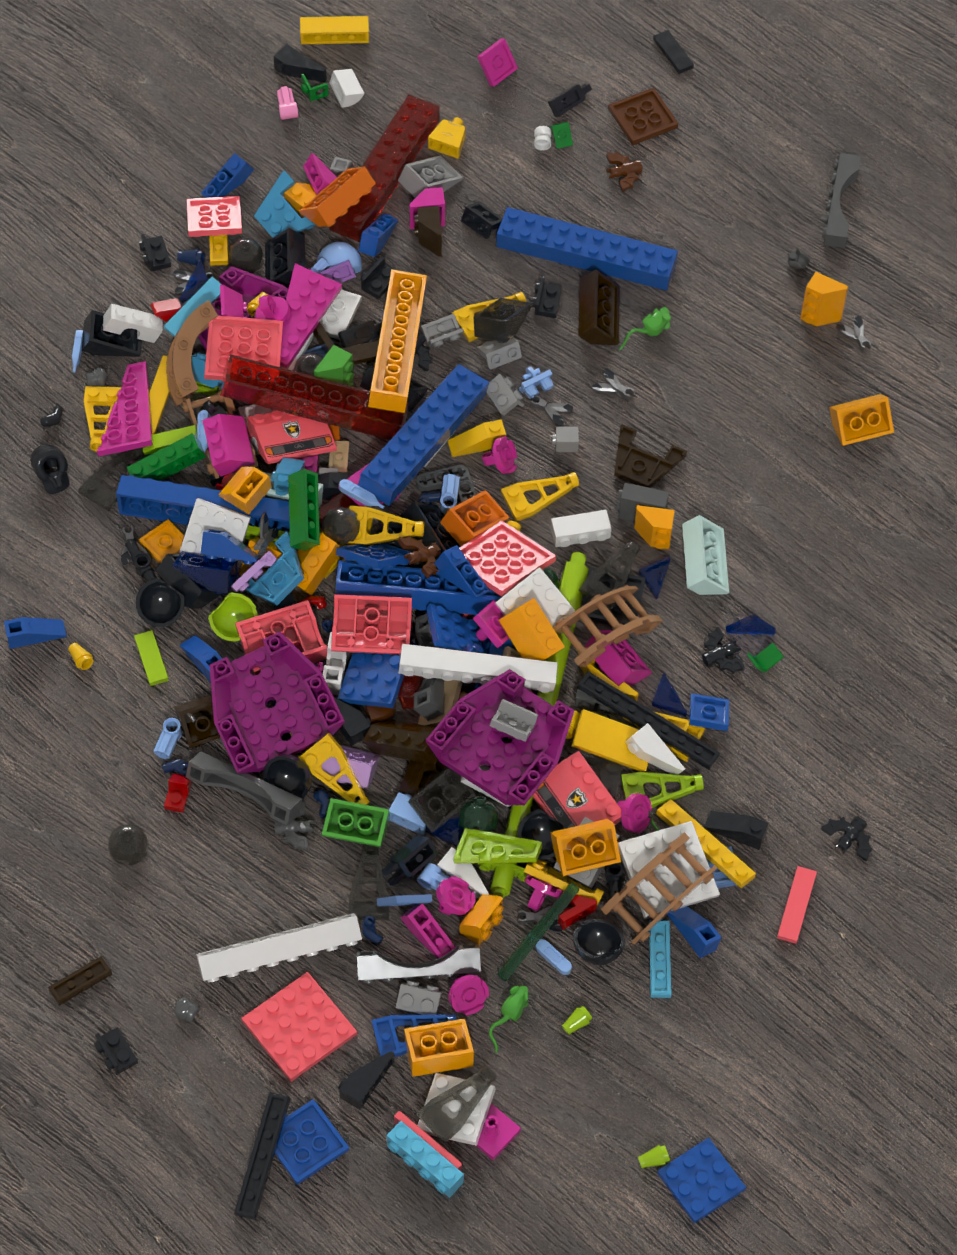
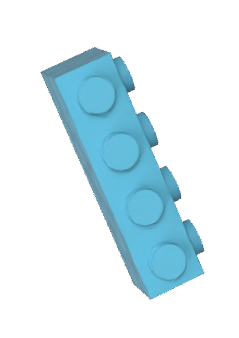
[387,1121,464,1198]

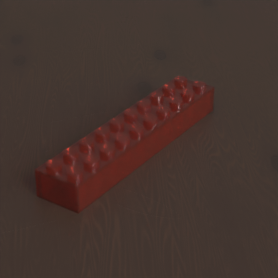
[329,95,440,242]
[220,354,408,440]

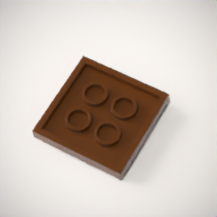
[608,88,679,146]

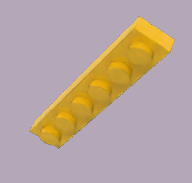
[656,799,756,888]

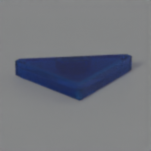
[179,260,208,302]
[638,556,671,599]
[726,614,776,635]
[652,673,687,717]
[425,817,464,847]

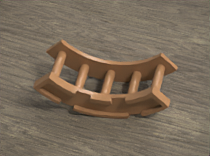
[166,300,218,407]
[182,384,258,479]
[553,585,663,667]
[601,832,718,945]

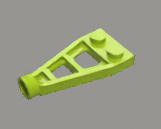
[621,772,704,808]

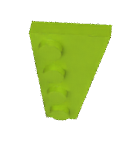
[453,828,542,863]

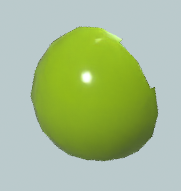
[208,593,258,642]

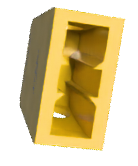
[428,117,466,159]

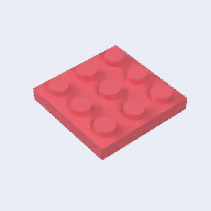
[187,196,242,237]

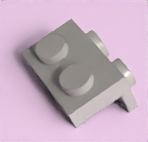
[420,314,464,348]
[477,334,522,370]
[487,374,525,416]
[490,699,538,742]
[396,980,443,1015]

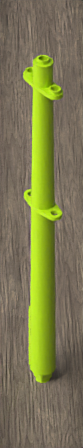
[478,552,589,898]

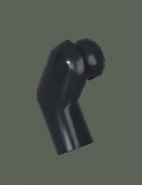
[40,405,63,427]

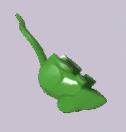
[619,307,671,350]
[489,986,529,1053]

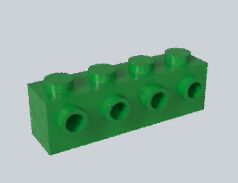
[127,433,206,481]
[288,469,320,551]

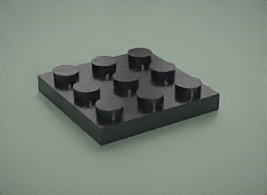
[581,567,646,625]

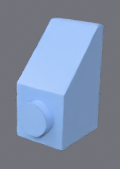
[389,792,426,836]

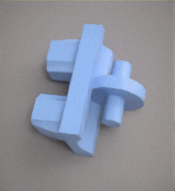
[519,367,554,399]

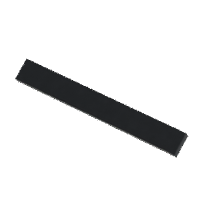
[577,671,720,770]

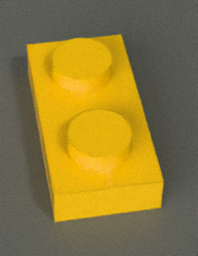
[209,235,228,266]

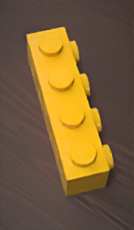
[300,16,369,44]

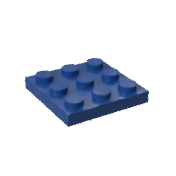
[336,543,411,570]
[426,603,484,654]
[337,652,404,708]
[275,1099,349,1185]
[657,1137,746,1224]

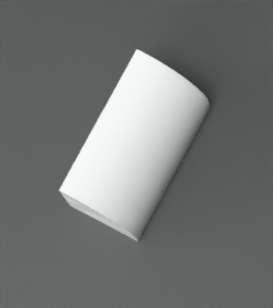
[329,69,364,108]

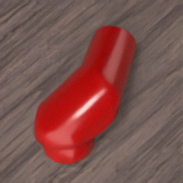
[297,596,327,610]

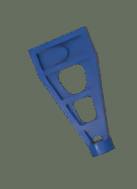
[371,1014,457,1057]

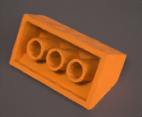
[299,166,376,227]

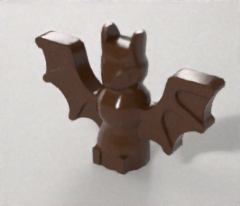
[606,151,643,192]
[397,536,441,578]

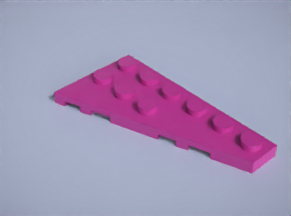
[280,263,342,369]
[97,361,153,456]

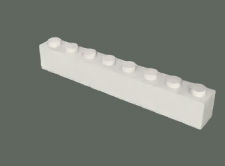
[398,644,557,693]
[196,913,362,983]

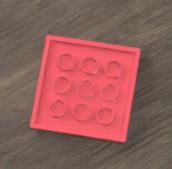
[204,316,283,385]
[459,521,556,597]
[242,972,357,1082]

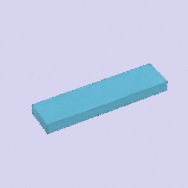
[164,277,222,337]
[649,920,671,998]

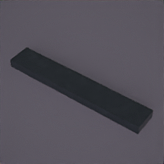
[234,1092,291,1220]

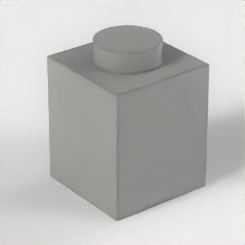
[552,427,579,452]

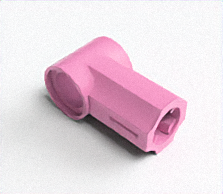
[277,86,298,120]

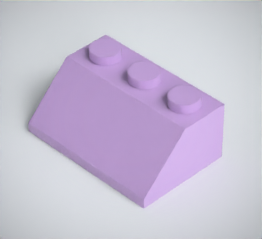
[322,744,380,788]

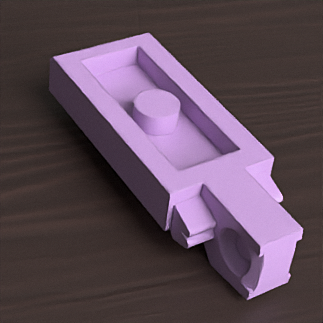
[231,551,277,593]

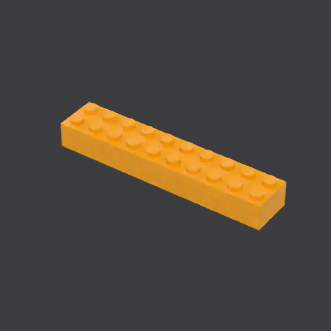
[368,269,427,413]

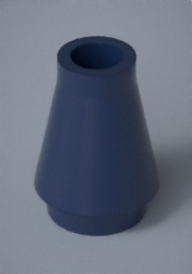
[177,249,205,266]

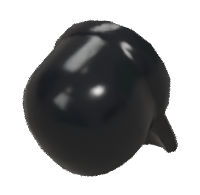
[30,444,70,494]

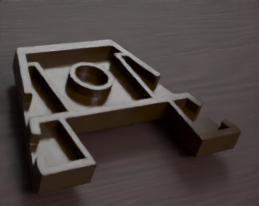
[614,424,687,488]

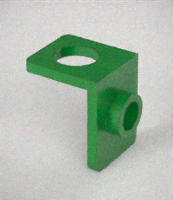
[301,74,329,102]
[548,122,573,149]
[747,643,784,673]

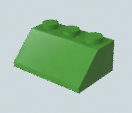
[314,345,354,404]
[322,798,390,847]

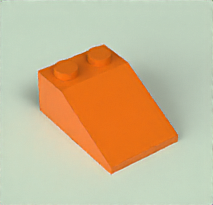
[440,490,510,546]

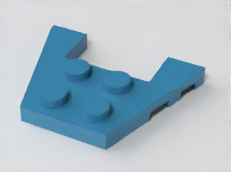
[254,170,316,238]
[244,531,304,605]

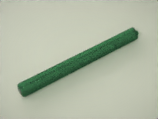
[497,882,579,981]

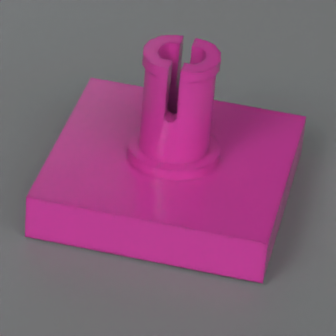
[477,38,518,87]
[473,600,509,648]
[476,1103,521,1160]

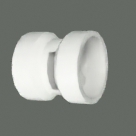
[534,126,551,150]

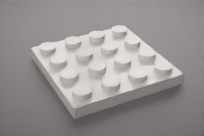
[618,821,720,919]

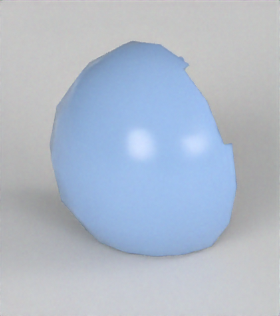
[317,241,362,274]

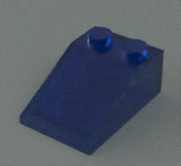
[173,551,238,594]

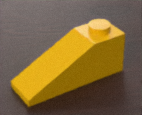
[448,419,506,457]

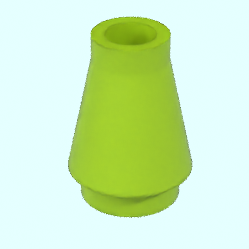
[561,1006,593,1035]
[638,1145,670,1168]

